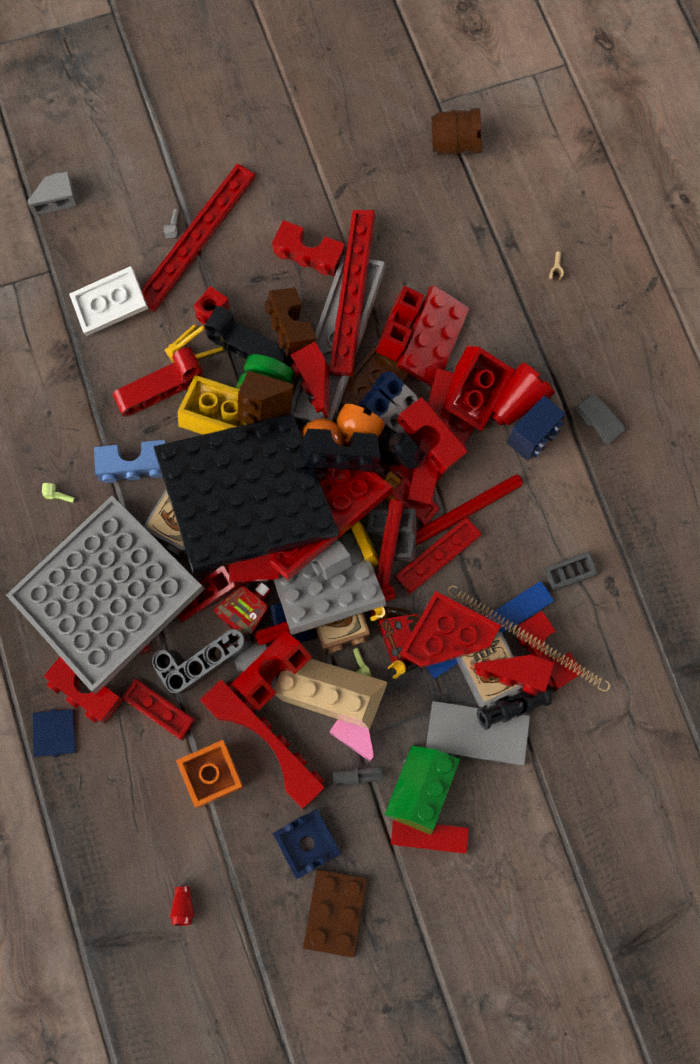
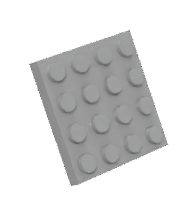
[274,531,386,635]

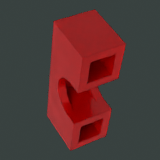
[272,220,345,277]
[375,285,424,361]
[396,397,468,475]
[515,611,583,691]
[232,631,313,711]
[43,656,124,724]

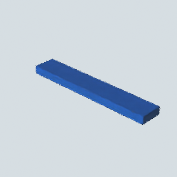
[426,581,554,679]

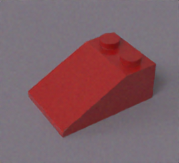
[444,346,515,431]

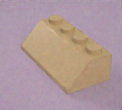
[274,659,387,729]

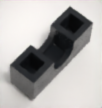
[301,428,381,472]

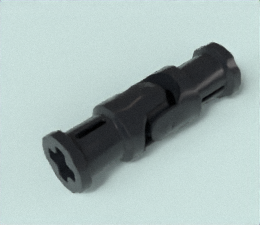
[477,688,552,730]

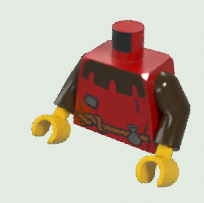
[370,606,420,679]

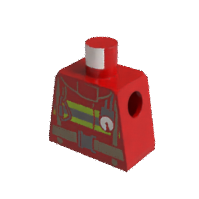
[213,582,271,640]

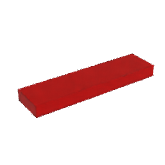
[394,517,482,595]

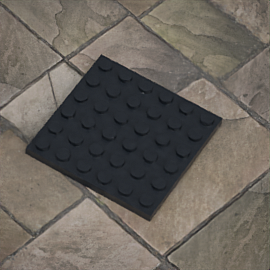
[154,414,339,574]

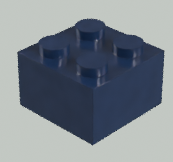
[507,395,566,461]

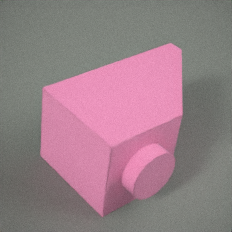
[330,719,374,762]

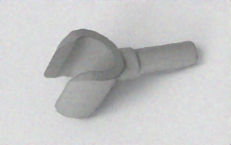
[164,209,179,238]

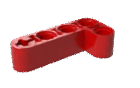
[112,347,204,417]

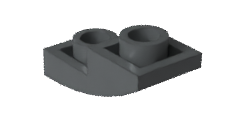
[575,394,626,444]

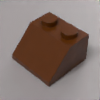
[238,371,294,424]

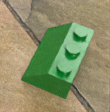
[384,746,460,835]

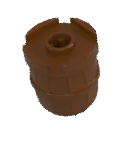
[431,108,482,155]

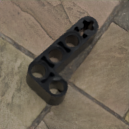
[204,306,293,367]
[152,629,252,693]

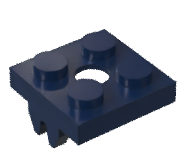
[272,809,341,879]

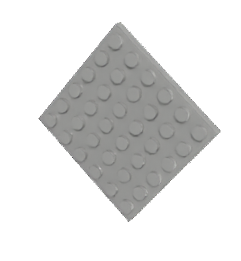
[6,496,204,694]

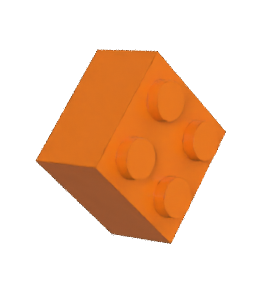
[176,740,244,809]

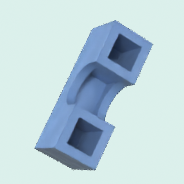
[94,440,166,483]

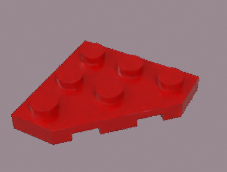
[400,591,501,668]

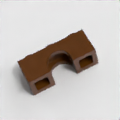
[265,288,317,357]

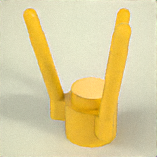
[164,325,224,363]

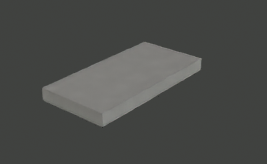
[426,701,530,766]

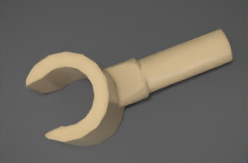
[549,252,564,281]

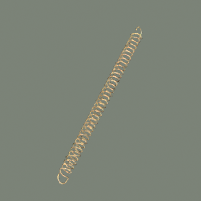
[448,586,610,691]

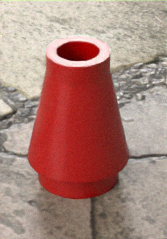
[169,886,195,926]

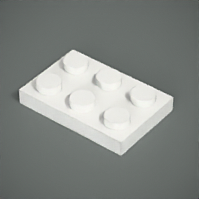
[69,266,149,336]

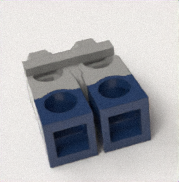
[357,371,420,434]

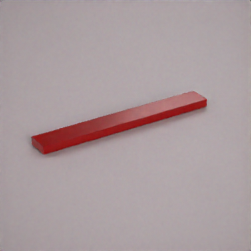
[141,163,256,312]
[329,210,376,376]

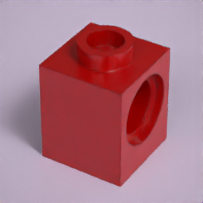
[193,286,230,325]

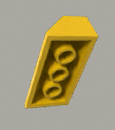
[178,375,247,435]

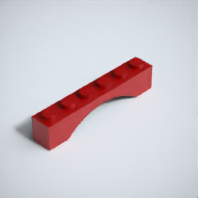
[200,679,325,810]

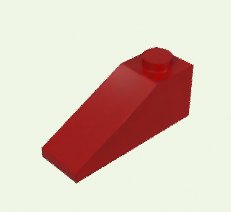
[177,565,248,623]

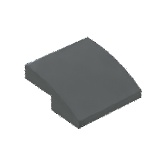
[367,509,417,561]

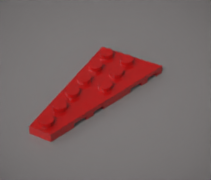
[270,468,393,580]

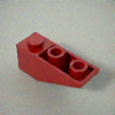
[291,341,330,419]
[470,655,554,695]

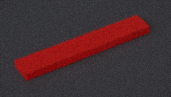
[407,368,454,507]

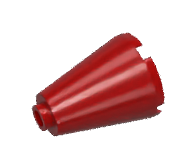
[491,362,555,426]

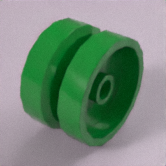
[236,354,295,389]

